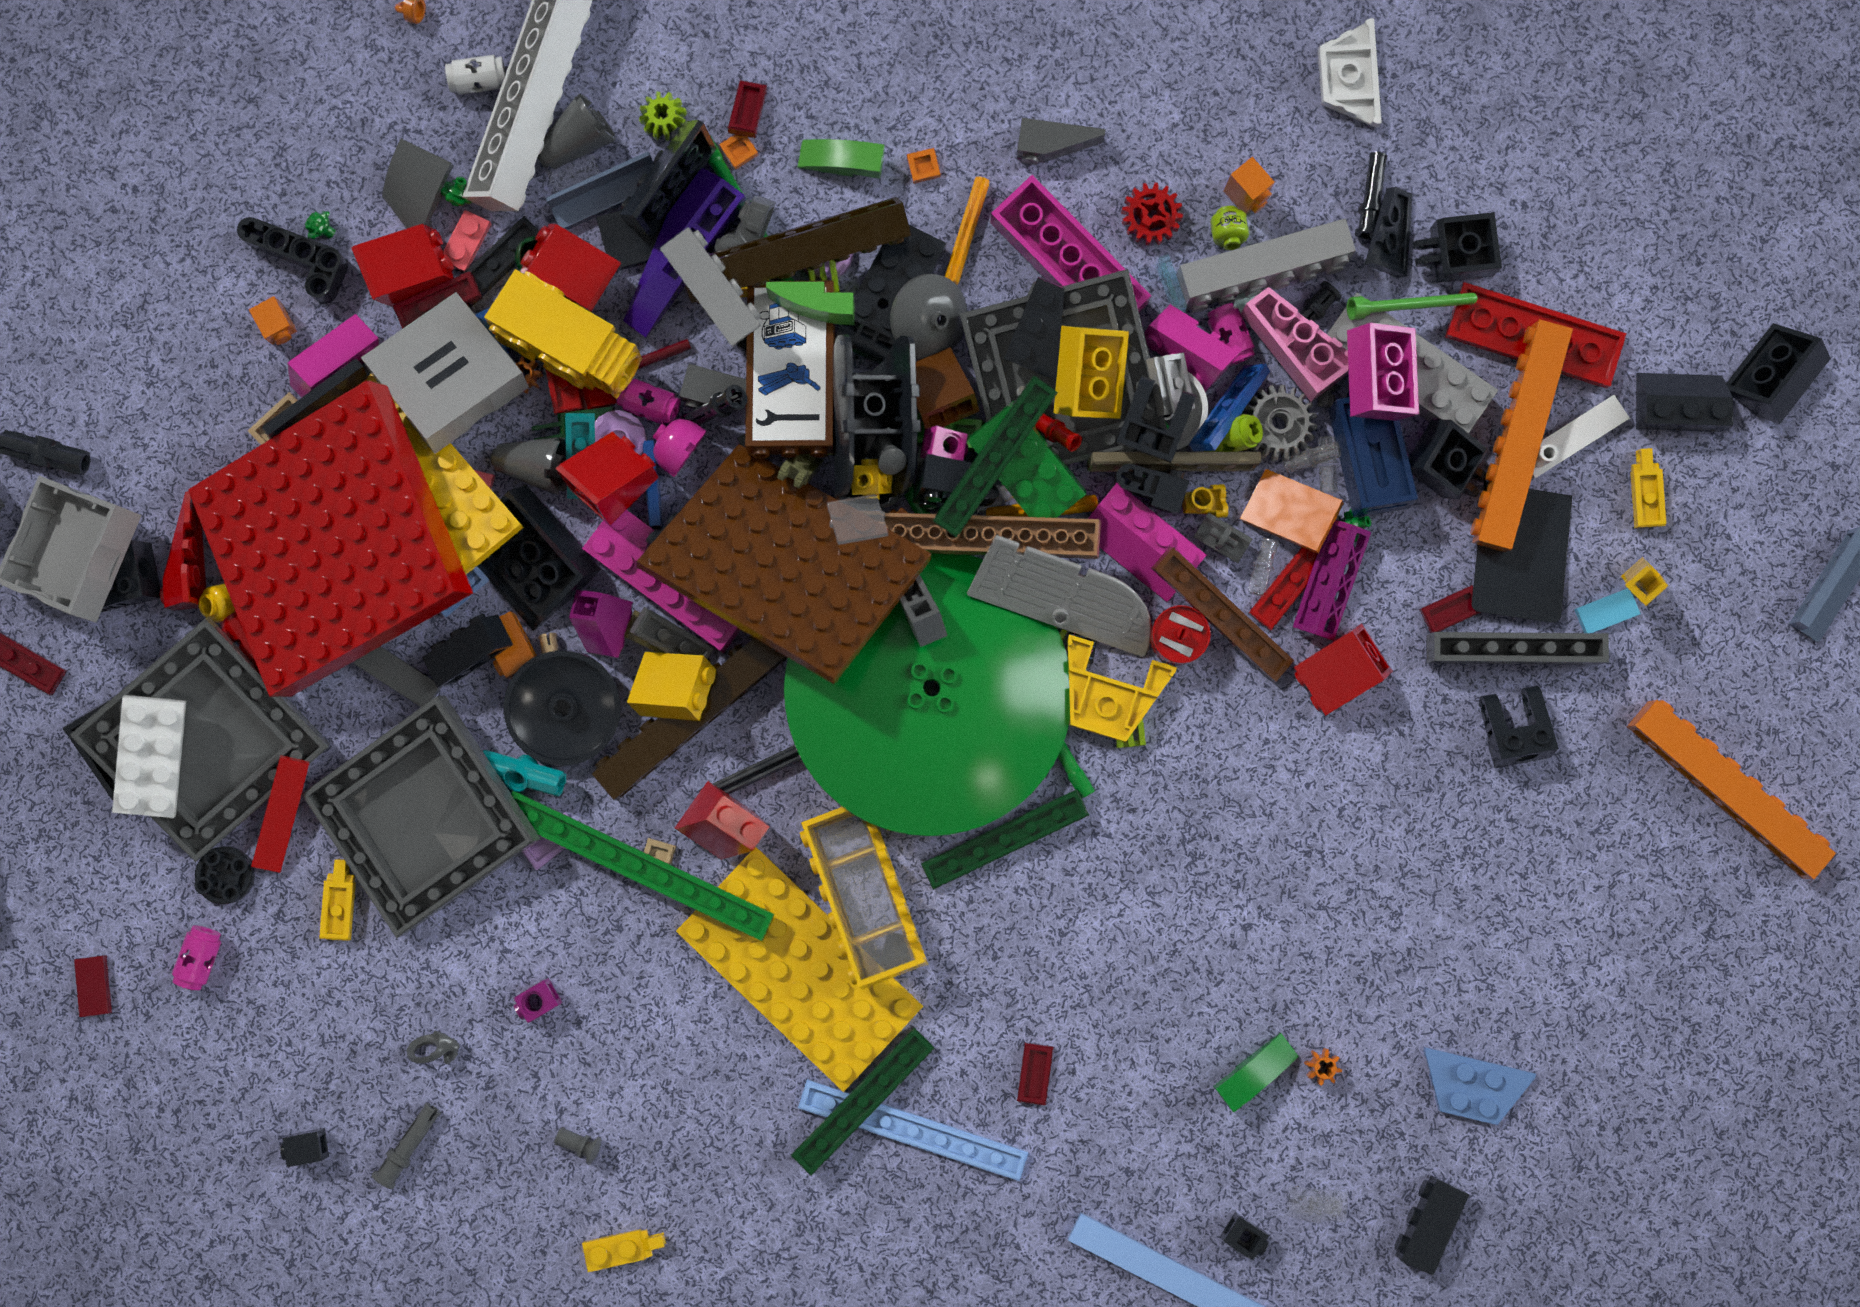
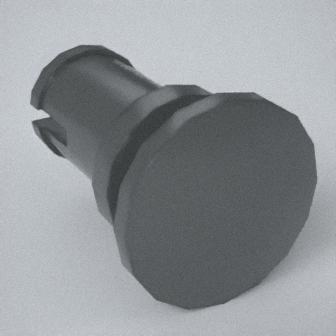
[873,435,906,475]
[554,1127,602,1165]

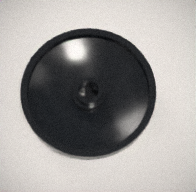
[503,650,621,766]

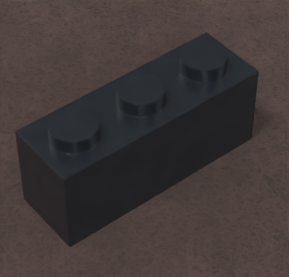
[422,614,513,688]
[1394,1175,1469,1276]

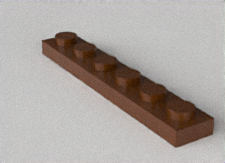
[1151,547,1294,682]

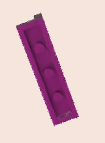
[1293,520,1371,641]

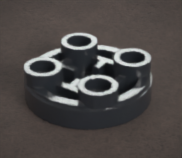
[194,846,255,904]

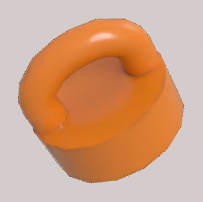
[395,0,426,24]

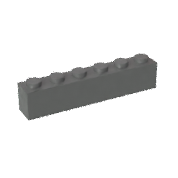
[1426,632,1609,665]

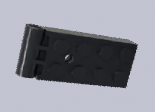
[835,225,946,365]

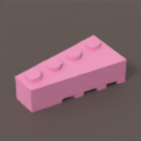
[1241,287,1349,402]

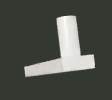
[1532,395,1630,479]

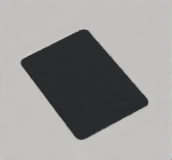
[1472,481,1573,623]

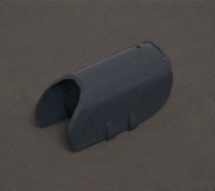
[832,334,921,512]

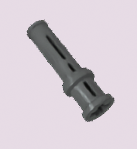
[371,1102,441,1189]

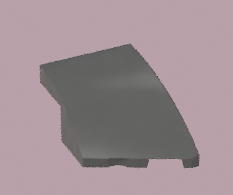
[382,138,453,229]

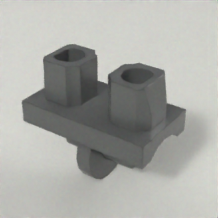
[1194,512,1253,563]

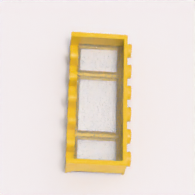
[800,807,929,989]

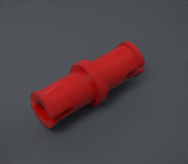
[1035,413,1082,452]

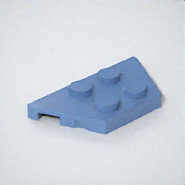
[1423,1047,1536,1125]

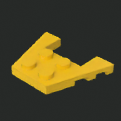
[1067,635,1177,743]

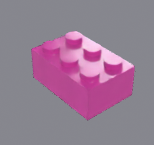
[1347,323,1419,421]

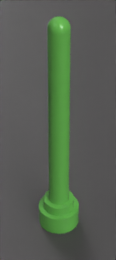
[1347,293,1478,320]

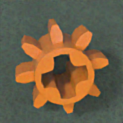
[516,356,543,394]
[1304,1048,1342,1086]

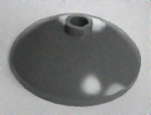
[890,274,967,359]

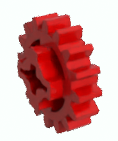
[1121,182,1183,246]

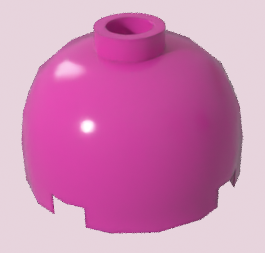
[652,419,706,477]

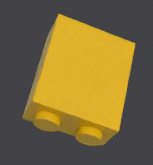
[627,652,716,721]

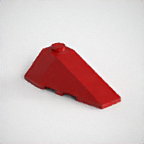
[160,491,207,611]

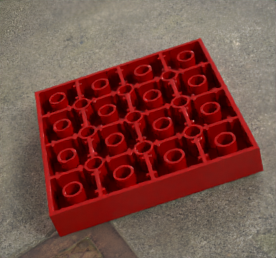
[188,380,474,697]

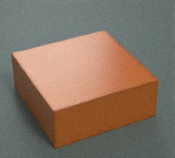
[719,135,759,170]
[907,148,941,184]

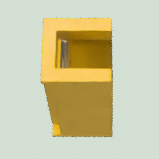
[1621,557,1668,606]

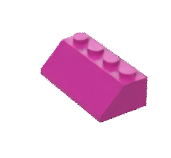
[1088,483,1206,602]

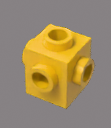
[851,459,892,500]

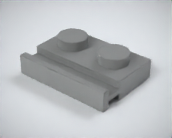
[1146,352,1195,417]

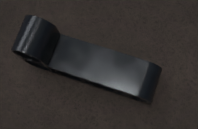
[237,217,348,304]

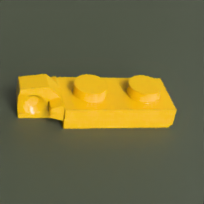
[1630,448,1666,528]
[319,859,356,941]
[582,1229,666,1272]

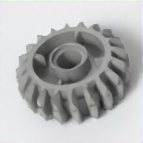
[1243,385,1317,462]

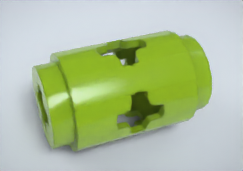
[1203,414,1263,452]

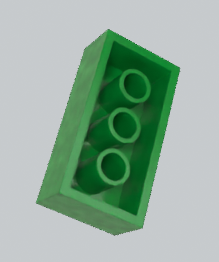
[967,401,1086,518]

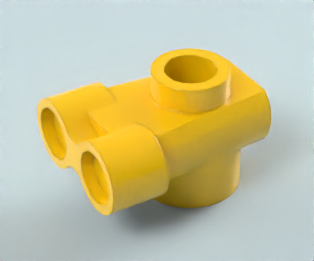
[1182,484,1229,518]

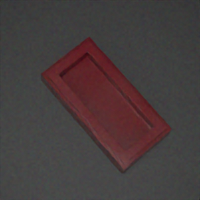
[728,80,767,138]
[1419,585,1481,633]
[74,955,112,1017]
[1017,1042,1054,1105]

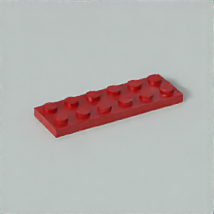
[1445,282,1627,389]

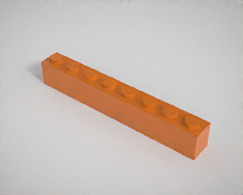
[1470,319,1573,552]
[1626,700,1836,880]

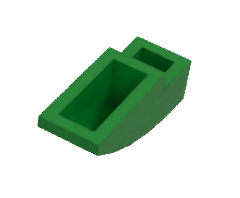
[1213,1033,1299,1113]

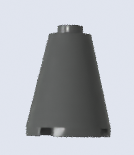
[537,93,616,169]
[490,437,567,495]

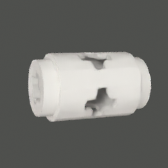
[445,55,506,95]

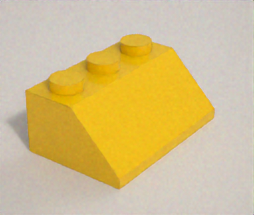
[1053,326,1129,419]

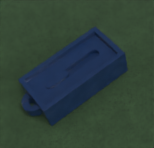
[1328,391,1418,518]

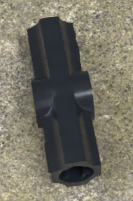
[0,430,91,476]

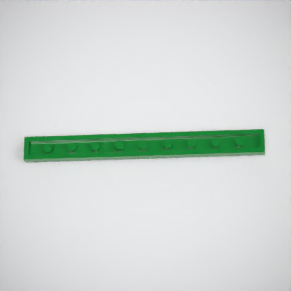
[511,791,775,941]

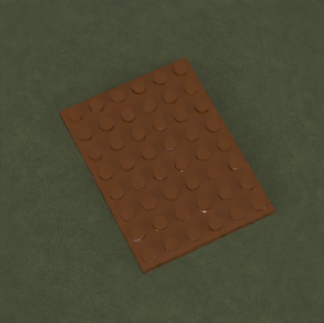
[636,444,932,684]

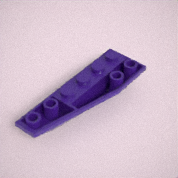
[623,168,746,338]

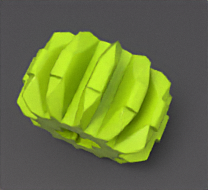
[639,91,687,141]

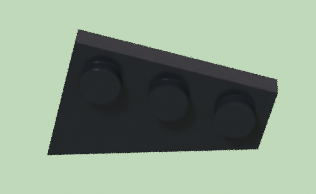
[1365,187,1412,277]
[1004,277,1065,380]

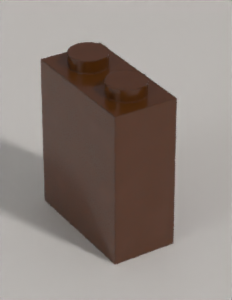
[916,347,980,429]

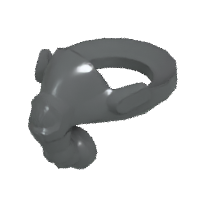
[406,1030,460,1065]

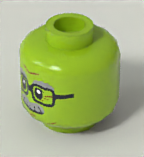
[1210,206,1249,250]

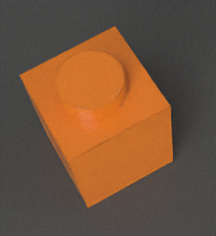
[249,296,298,345]

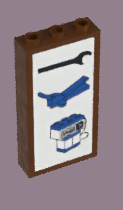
[745,280,835,458]

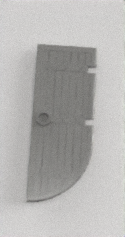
[967,535,1152,657]

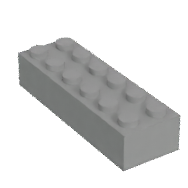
[1174,218,1356,313]
[1327,293,1498,433]

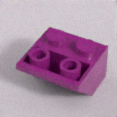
[569,590,633,658]

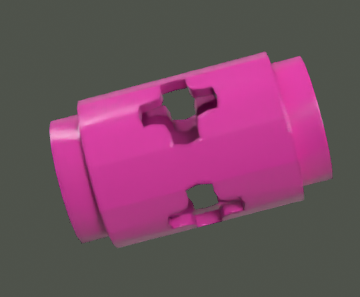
[1207,303,1255,367]
[617,378,681,425]
[172,925,221,990]

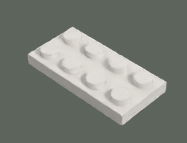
[112,695,186,818]

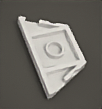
[1318,18,1381,127]

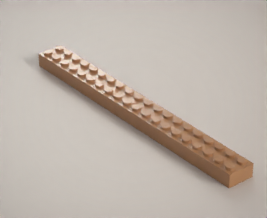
[859,512,1101,559]

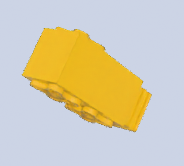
[484,269,642,399]

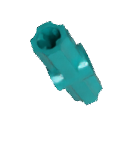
[483,750,567,797]

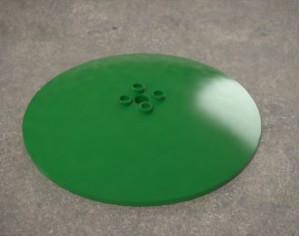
[784,553,1070,836]

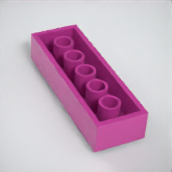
[990,175,1151,312]
[582,510,741,653]

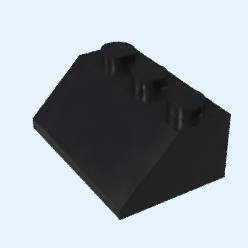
[1726,323,1831,424]
[1636,373,1733,432]

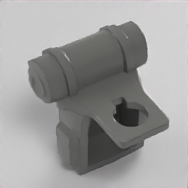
[715,196,776,252]

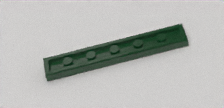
[932,375,1058,538]
[921,789,1089,890]
[790,1028,935,1176]

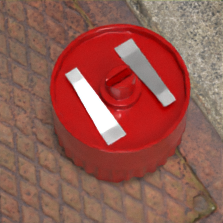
[1150,605,1211,666]

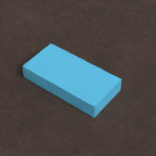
[1574,588,1641,633]

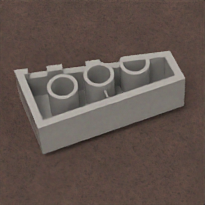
[660,227,761,346]

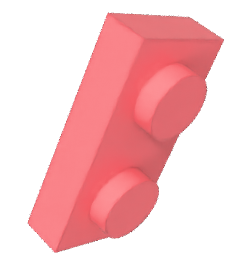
[443,210,492,272]

